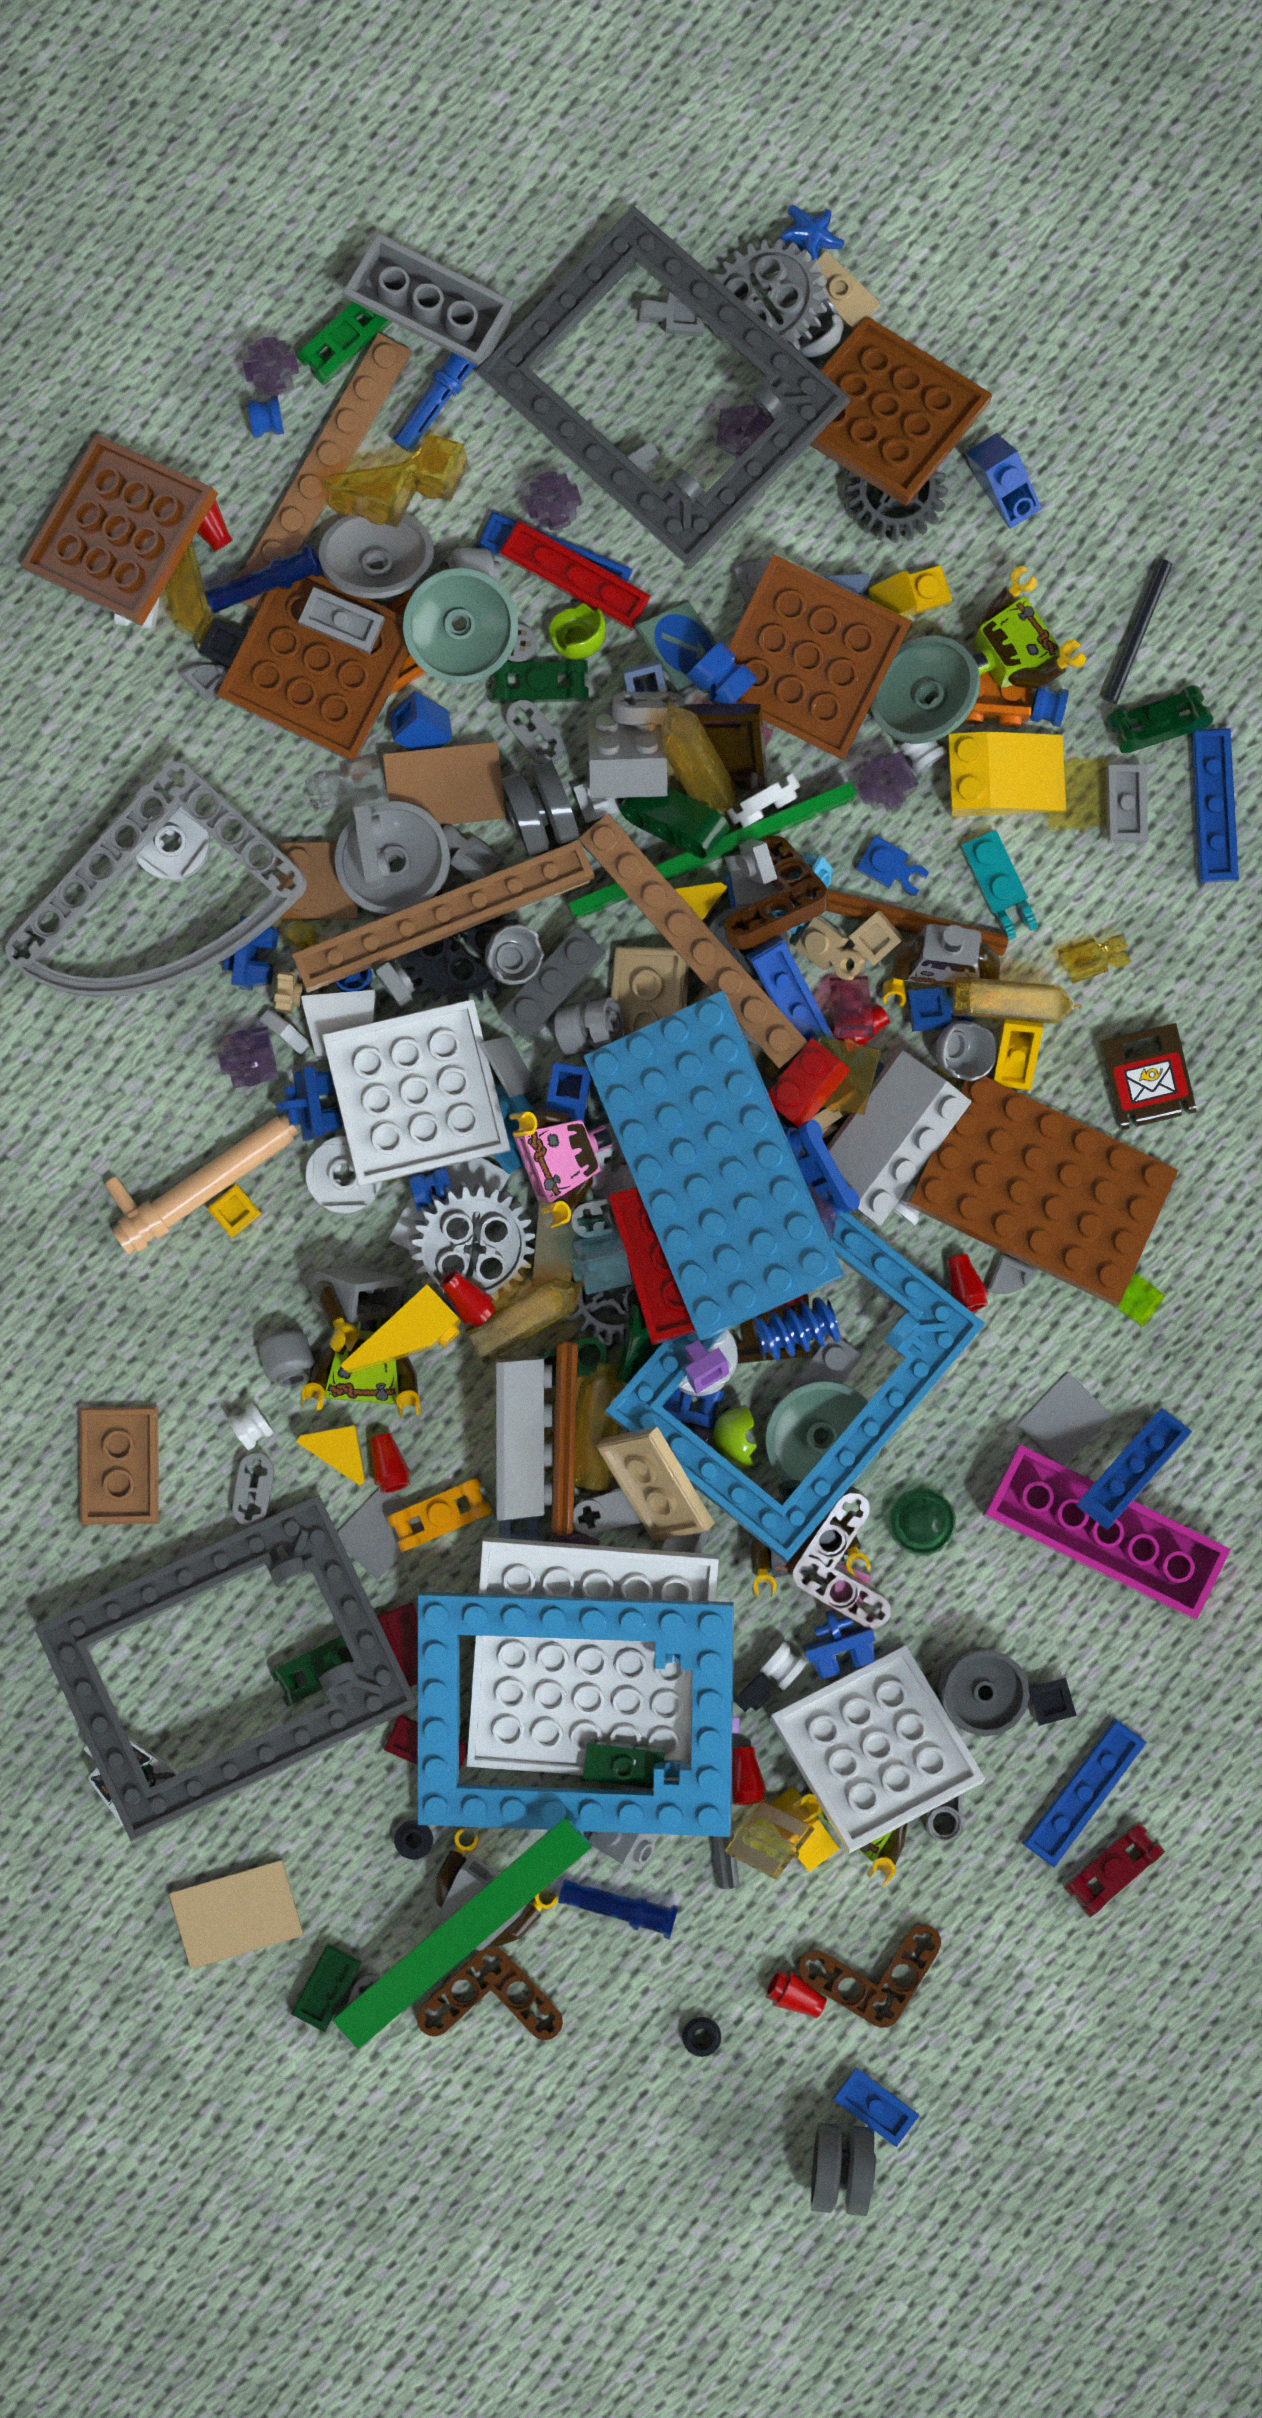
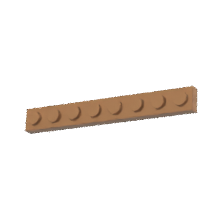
[229,332,412,612]
[579,813,808,1070]
[292,840,594,993]

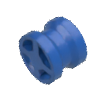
[248,396,284,438]
[1030,685,1069,727]

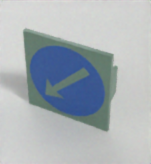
[636,601,717,690]

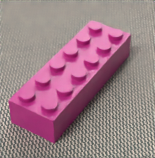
[982,1445,1231,1620]

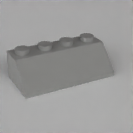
[342,233,514,366]
[827,1048,972,1227]
[496,1356,552,1520]

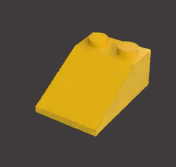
[948,732,1066,817]
[340,1284,461,1374]

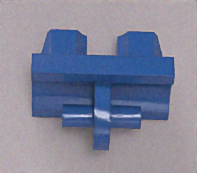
[222,916,279,991]
[275,1066,342,1142]
[802,1610,876,1679]

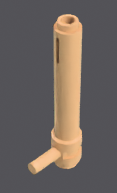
[105,1114,298,1255]

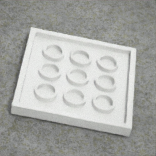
[322,999,510,1187]
[770,1645,985,1854]

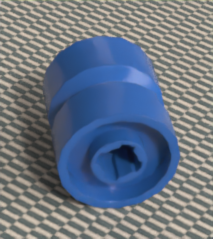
[686,640,759,704]

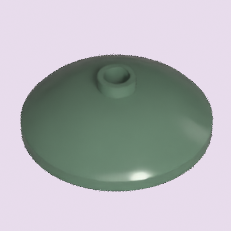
[403,567,518,684]
[871,636,980,744]
[765,1381,880,1488]

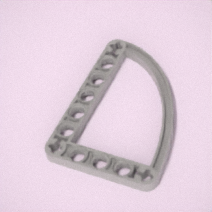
[5,761,307,997]

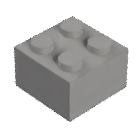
[587,714,667,799]

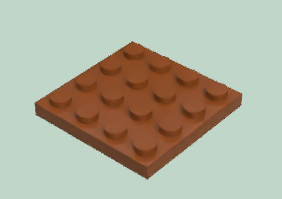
[810,316,992,506]
[20,435,219,626]
[707,553,912,760]
[216,559,410,764]

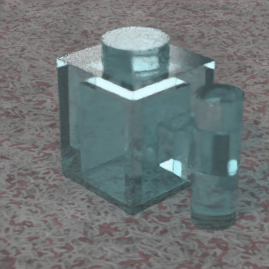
[569,1231,632,1295]

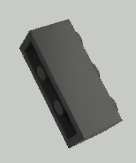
[500,926,606,1044]

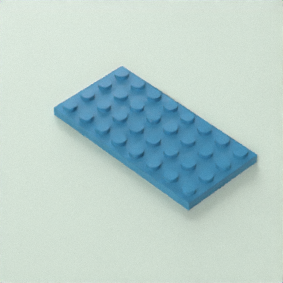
[583,991,845,1340]

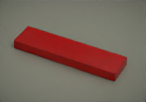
[499,520,651,631]

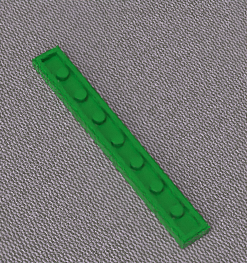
[568,781,856,921]
[332,1816,592,2050]

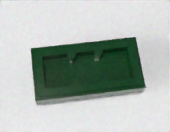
[616,1304,663,1383]
[583,1738,665,1788]
[291,1943,362,2032]

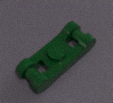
[489,659,589,703]
[1107,685,1214,753]
[270,1635,354,1707]

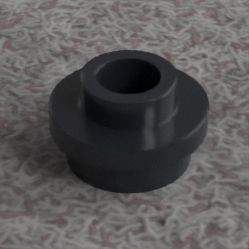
[394,1820,433,1860]
[682,2017,721,2057]

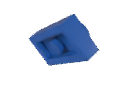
[833,2066,920,2147]

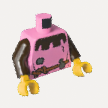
[509,1107,612,1228]

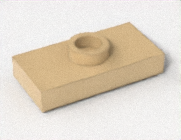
[816,250,880,332]

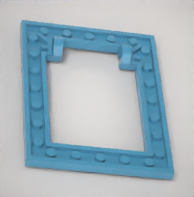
[605,1211,985,1563]
[418,1591,734,1837]

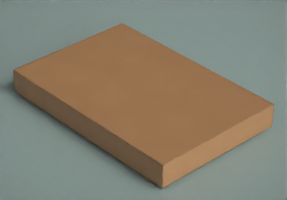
[383,742,506,826]
[80,1407,159,1525]

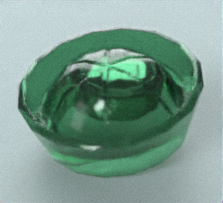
[889,1488,956,1556]

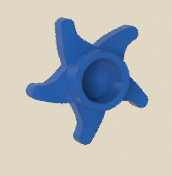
[779,205,845,261]

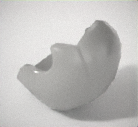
[783,298,843,357]
[485,924,544,985]
[935,1020,998,1081]

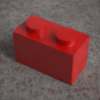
[768,1038,851,1128]

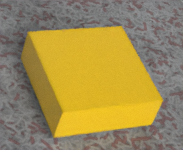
[207,1184,262,1239]

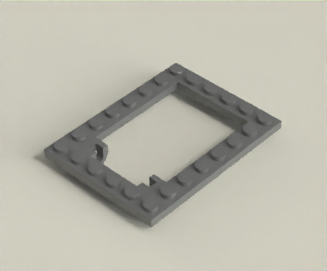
[476,205,851,569]
[34,1495,418,1842]

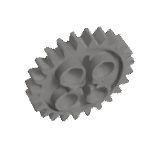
[713,239,829,358]
[409,1181,535,1301]

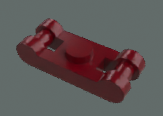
[1063,1821,1165,1918]

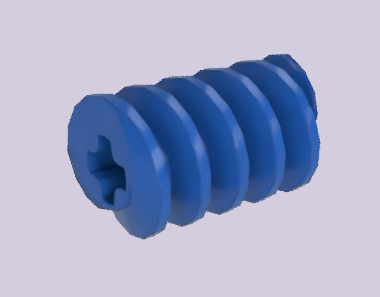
[753,1297,840,1361]

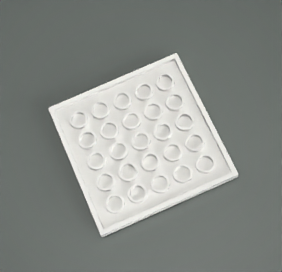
[467,1537,719,1781]

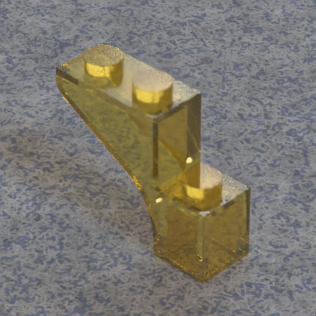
[322,434,469,528]

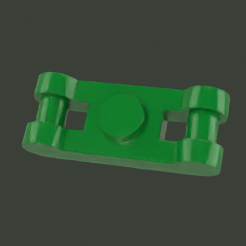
[296,302,392,385]

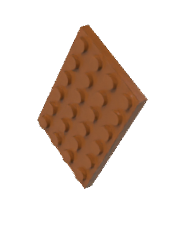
[907,1069,1179,1307]

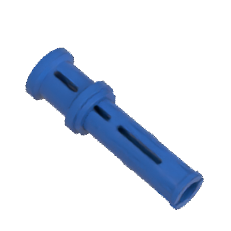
[392,352,479,453]

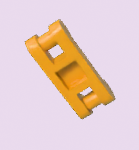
[386,1477,494,1553]

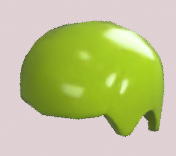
[548,603,606,659]
[713,1405,757,1469]

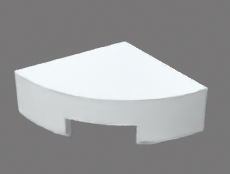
[259,1010,309,1055]

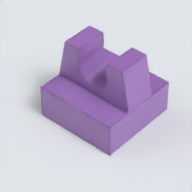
[685,1340,730,1394]

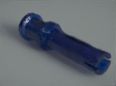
[205,543,322,614]
[558,1879,679,1940]

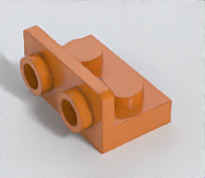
[963,671,1031,727]

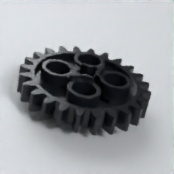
[401,881,518,1005]

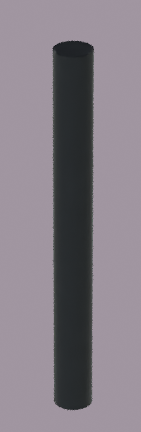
[1103,559,1173,704]

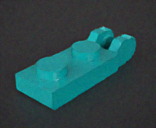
[960,829,1038,941]

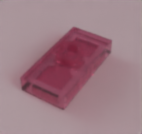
[829,976,874,1038]

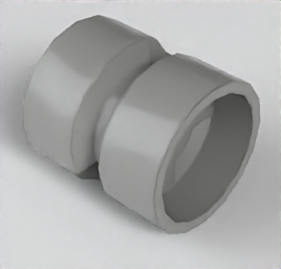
[554,997,625,1056]

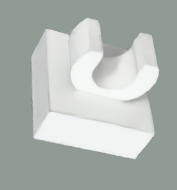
[573,782,621,825]

